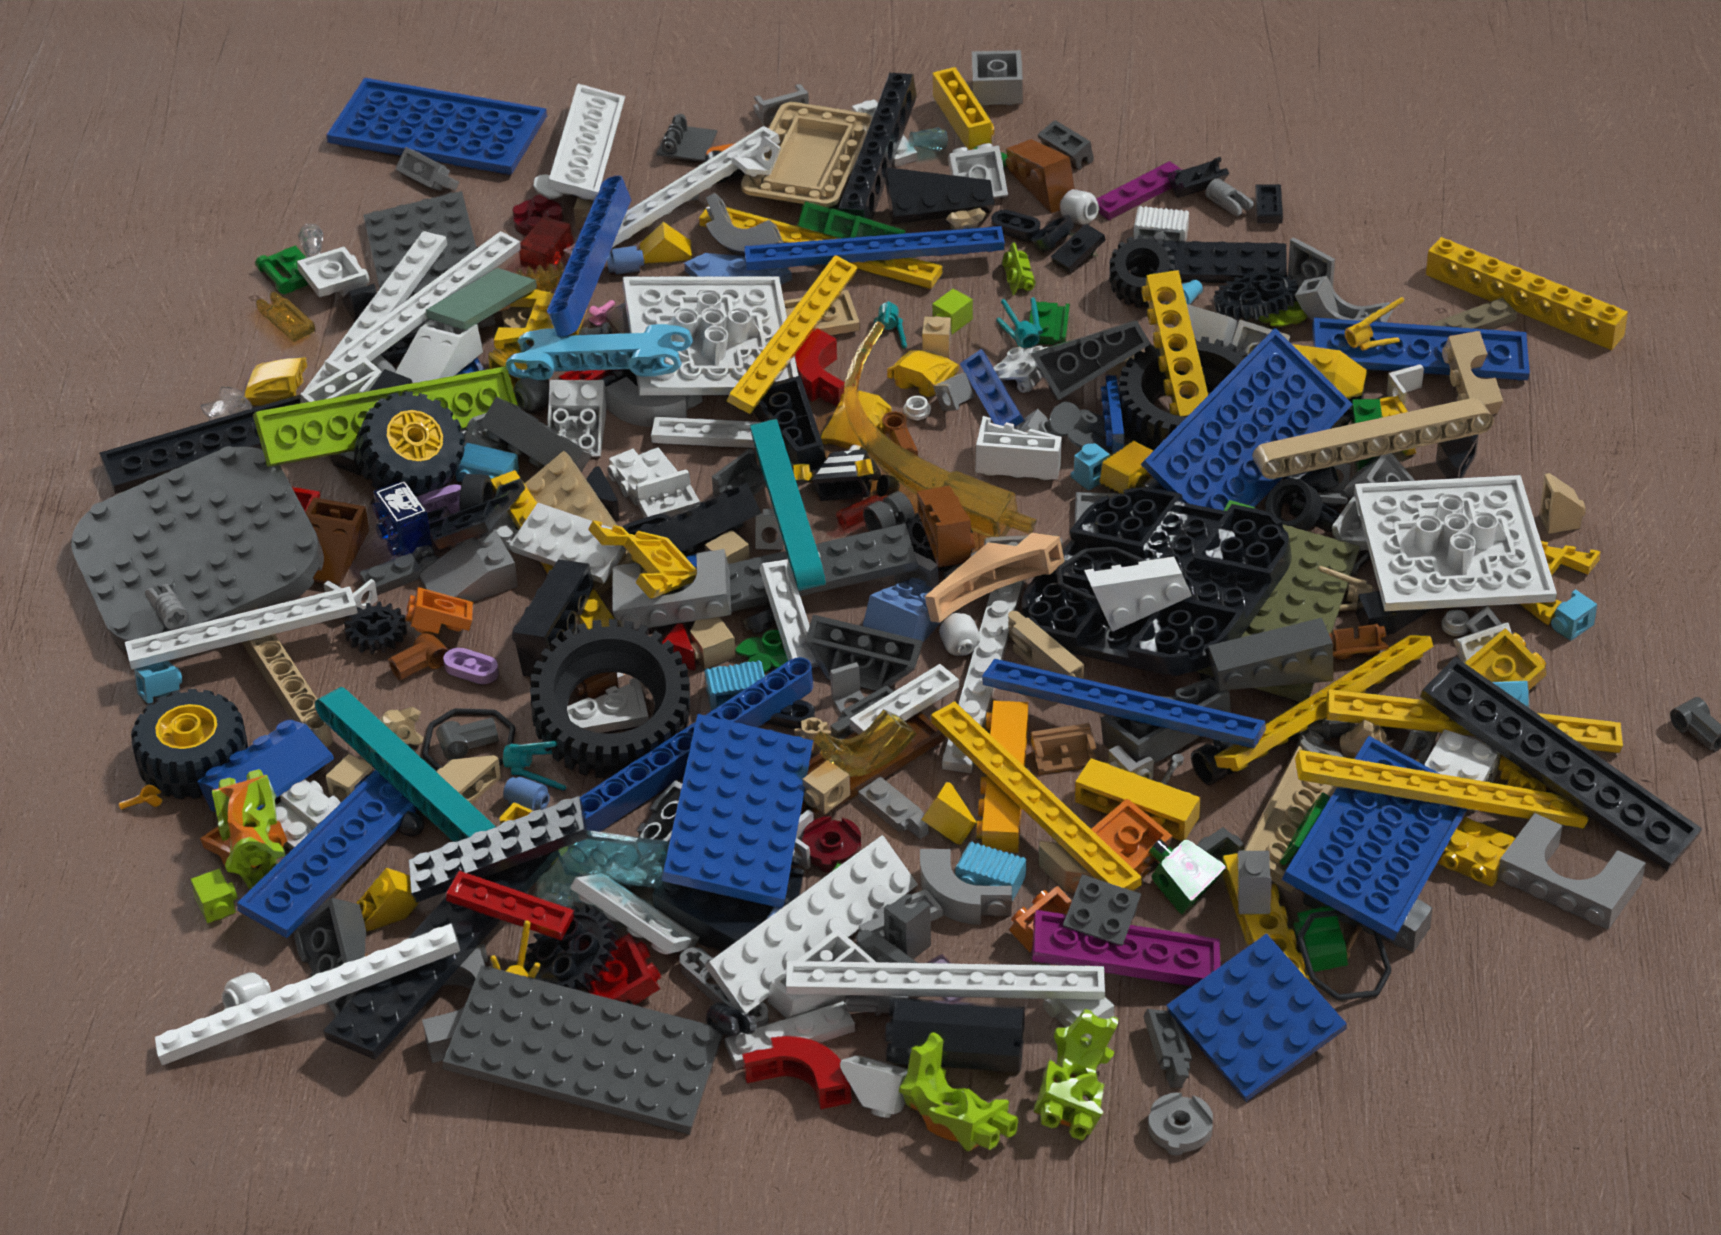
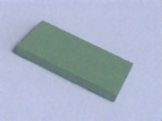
[426,268,537,331]

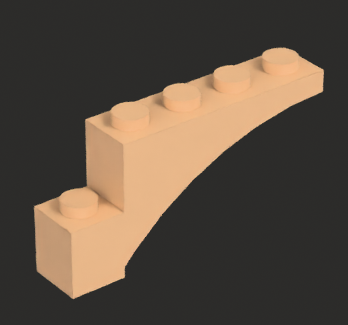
[925,533,1065,623]

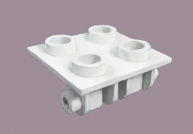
[994,346,1048,393]

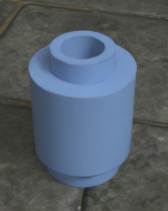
[607,246,644,275]
[503,777,550,811]

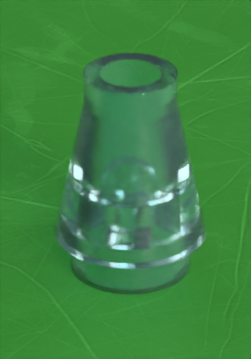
[909,127,947,152]

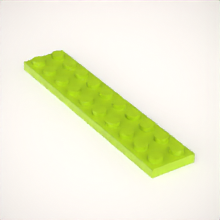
[253,366,518,467]

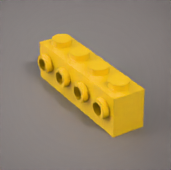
[932,67,995,150]
[1075,758,1200,841]

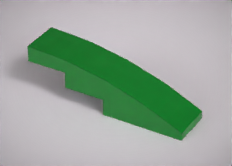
[797,201,906,239]

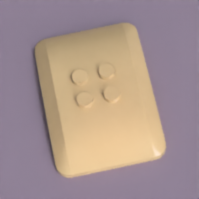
[741,102,873,207]

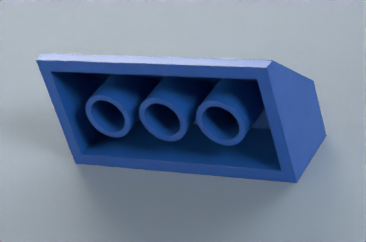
[197,720,334,813]

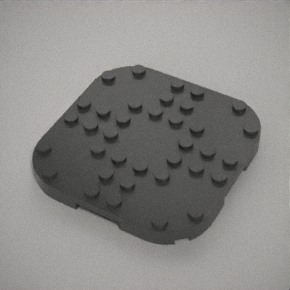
[71,446,324,652]

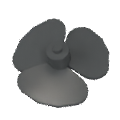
[1049,402,1112,453]

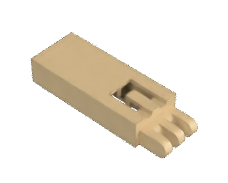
[1008,611,1084,679]

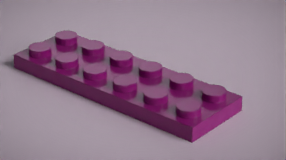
[1032,910,1220,986]

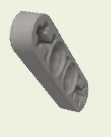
[680,947,769,1028]

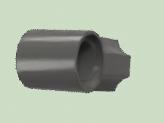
[1670,697,1721,752]
[436,717,499,760]

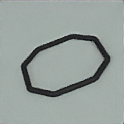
[1056,547,1146,601]
[422,708,516,770]
[1297,910,1391,1001]

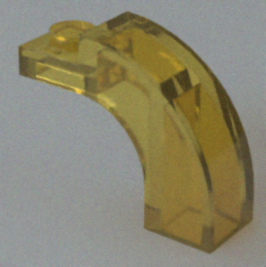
[813,709,917,777]

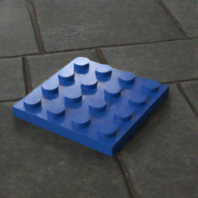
[1166,933,1347,1102]

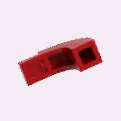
[795,328,846,407]
[742,1036,852,1110]

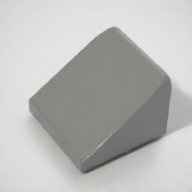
[1465,606,1502,634]

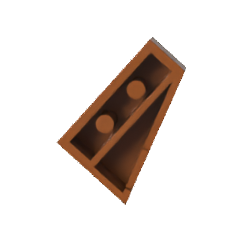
[1006,139,1075,214]
[917,485,975,568]

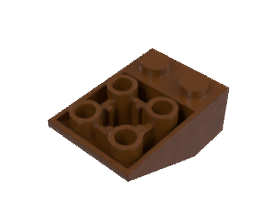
[305,497,370,587]

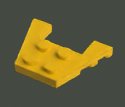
[494,289,587,349]
[588,520,697,599]
[1520,541,1601,625]

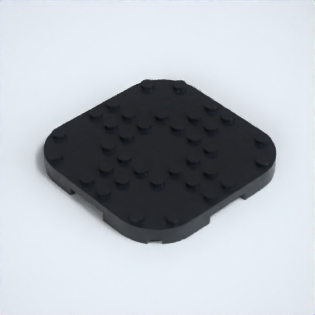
[1022,488,1292,676]

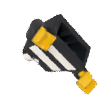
[793,445,881,501]

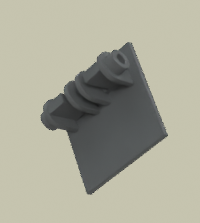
[656,114,718,162]
[1063,874,1141,946]

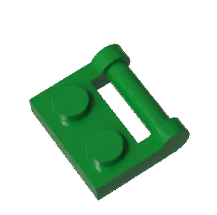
[255,245,309,294]

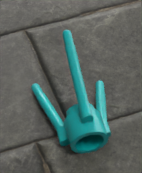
[996,297,1043,348]
[862,301,907,356]
[503,741,567,791]

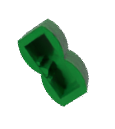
[1293,906,1348,972]

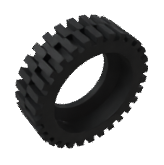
[1119,336,1248,451]
[530,619,690,778]

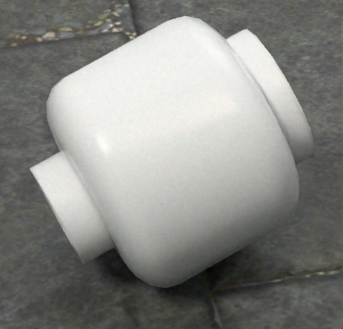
[1060,189,1099,225]
[939,613,981,656]
[222,972,271,1008]

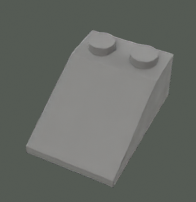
[419,528,518,602]

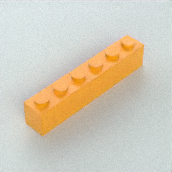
[976,701,1029,853]

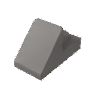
[1238,851,1271,914]

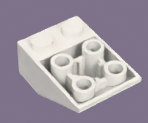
[395,319,483,383]
[548,380,606,458]

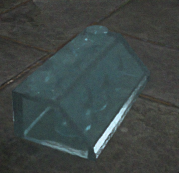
[558,830,669,888]

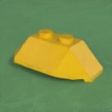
[1292,344,1367,400]

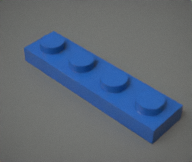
[960,349,1025,427]
[1101,375,1124,455]

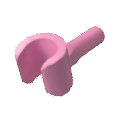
[589,300,615,326]

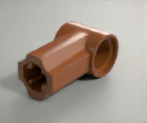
[882,411,918,466]
[388,632,449,681]

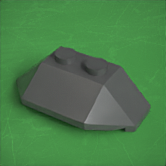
[805,614,923,691]

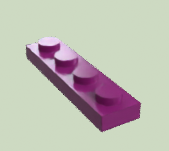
[1096,161,1182,221]

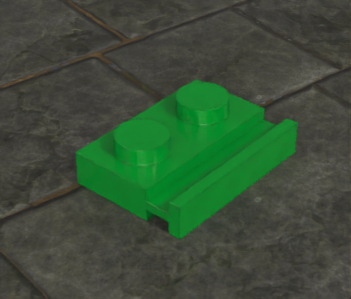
[1029,302,1070,345]

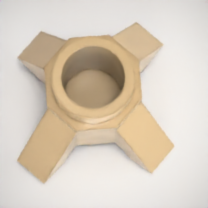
[946,208,986,230]
[380,707,424,746]
[1340,720,1393,759]

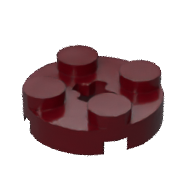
[512,194,563,237]
[802,816,862,873]

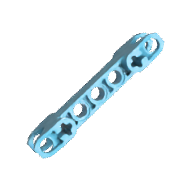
[505,324,693,380]

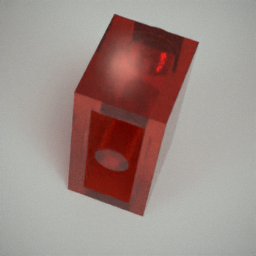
[519,216,574,274]

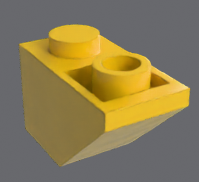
[356,868,419,932]

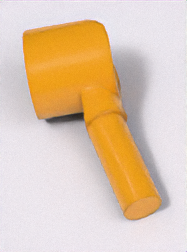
[119,785,163,810]

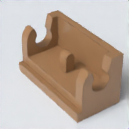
[1031,723,1096,775]

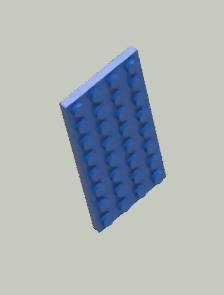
[326,78,547,175]
[1140,328,1353,511]
[661,714,813,908]
[1282,736,1467,941]

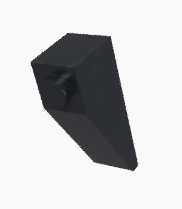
[1356,591,1432,635]

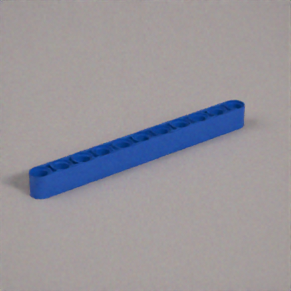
[547,175,631,337]
[567,657,814,849]

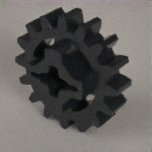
[344,602,407,655]

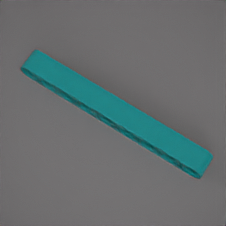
[750,419,826,591]
[315,687,496,842]

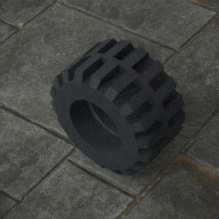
[1109,235,1175,308]

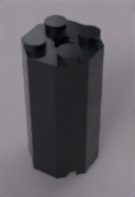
[885,998,1025,1073]

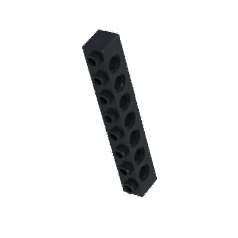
[839,72,917,220]

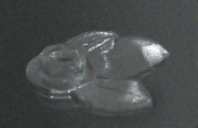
[201,387,252,421]

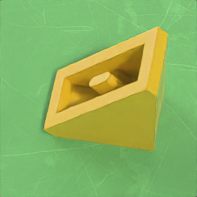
[640,222,692,264]
[921,782,977,845]

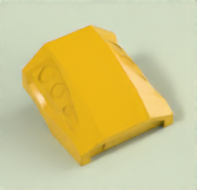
[887,350,959,397]
[243,357,307,406]
[821,389,892,457]

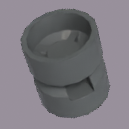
[863,491,915,532]

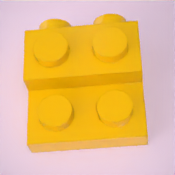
[1465,628,1547,690]
[1437,817,1516,887]

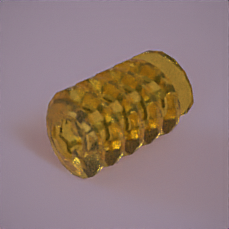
[516,262,565,293]

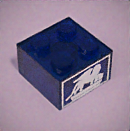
[372,481,432,557]

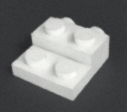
[948,144,1008,199]
[297,247,369,297]
[607,447,678,506]
[276,779,340,851]

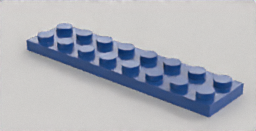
[1312,317,1530,380]
[237,770,418,938]

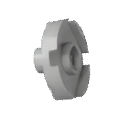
[1148,1093,1213,1156]

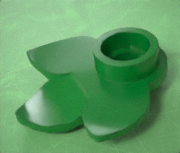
[735,630,788,673]

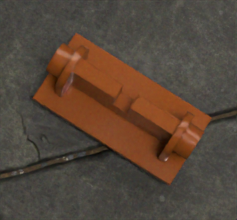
[1329,624,1389,659]

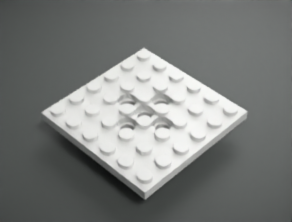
[622,277,798,396]
[1354,475,1557,611]

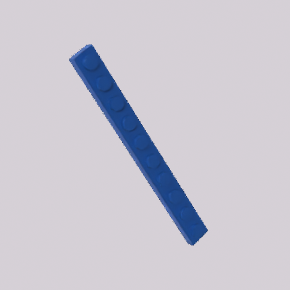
[744,226,1005,270]
[982,659,1266,748]

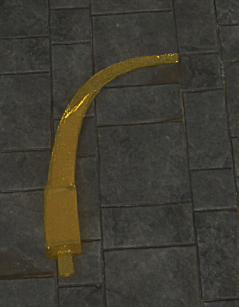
[843,321,1036,537]

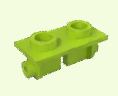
[1002,242,1036,295]

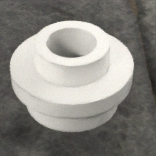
[904,396,931,420]
[1442,610,1470,636]

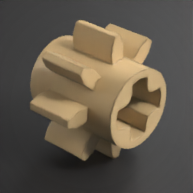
[794,718,832,754]

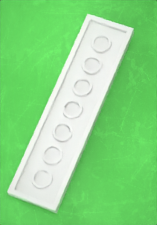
[547,84,625,200]
[704,835,918,1014]

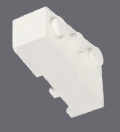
[300,357,382,403]
[1085,557,1192,632]

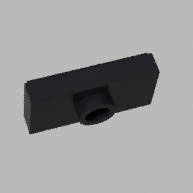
[1255,184,1283,223]
[1051,224,1106,273]

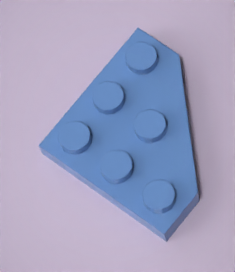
[684,253,792,285]

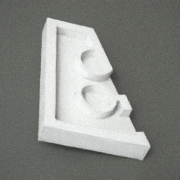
[567,678,649,733]

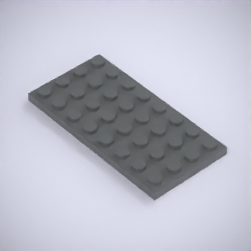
[363,191,496,334]
[442,965,723,1135]

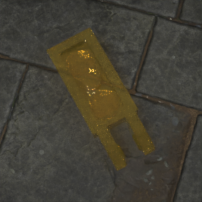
[256,292,316,342]

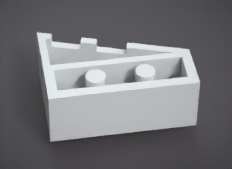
[976,416,1061,480]
[768,928,876,1019]

